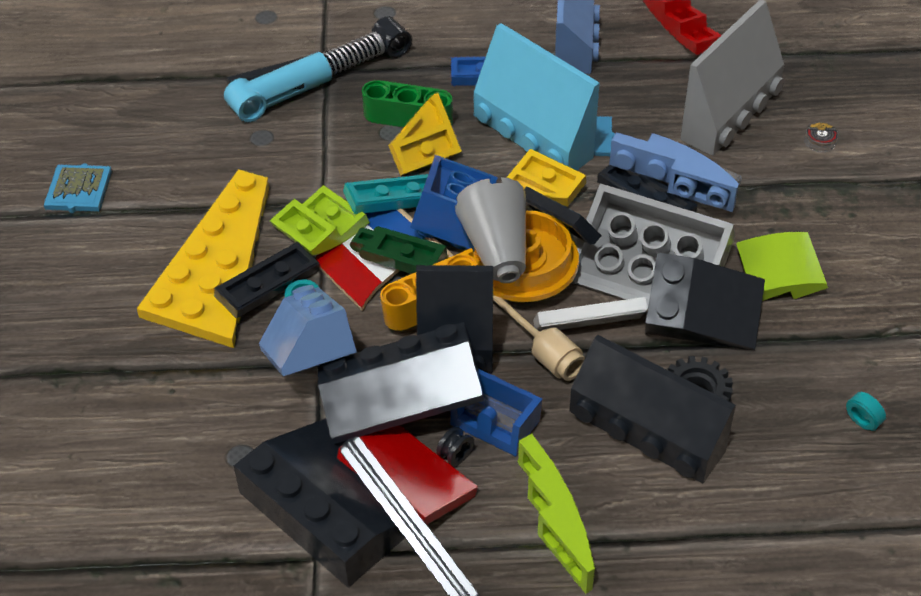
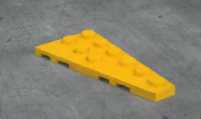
[137,169,269,348]

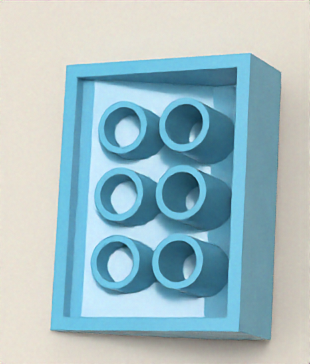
[474,23,600,170]

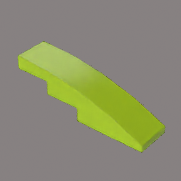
[518,434,595,594]

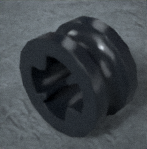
[436,426,474,466]

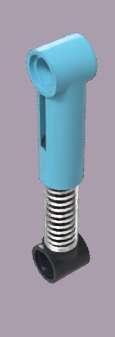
[224,16,413,122]

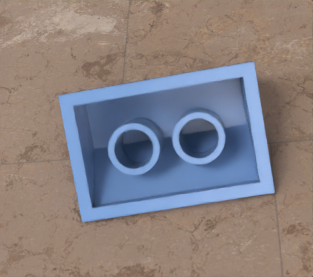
[555,0,600,74]
[259,285,356,376]

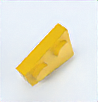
[388,93,462,176]
[506,149,586,206]

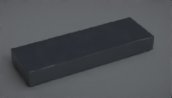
[597,165,698,212]
[524,186,602,245]
[214,242,320,319]

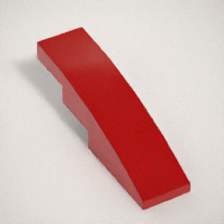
[643,0,722,55]

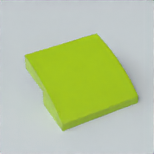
[270,185,370,255]
[736,232,828,301]

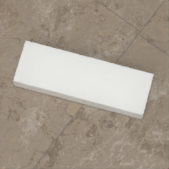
[533,297,648,332]

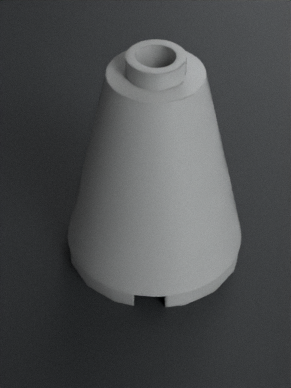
[455,178,526,283]

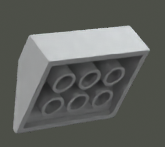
[680,0,784,156]
[571,183,735,307]

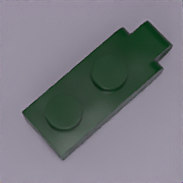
[350,226,447,274]

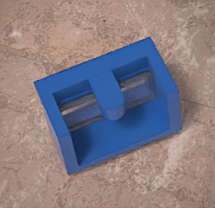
[450,369,543,457]

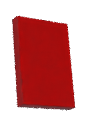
[337,425,478,525]

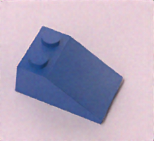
[410,155,498,250]

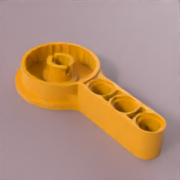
[380,210,579,331]

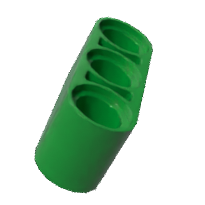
[362,80,453,127]

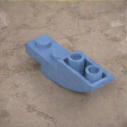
[609,132,739,212]

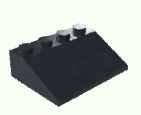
[233,418,405,588]

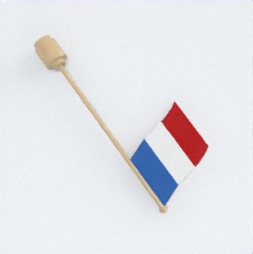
[315,209,585,381]

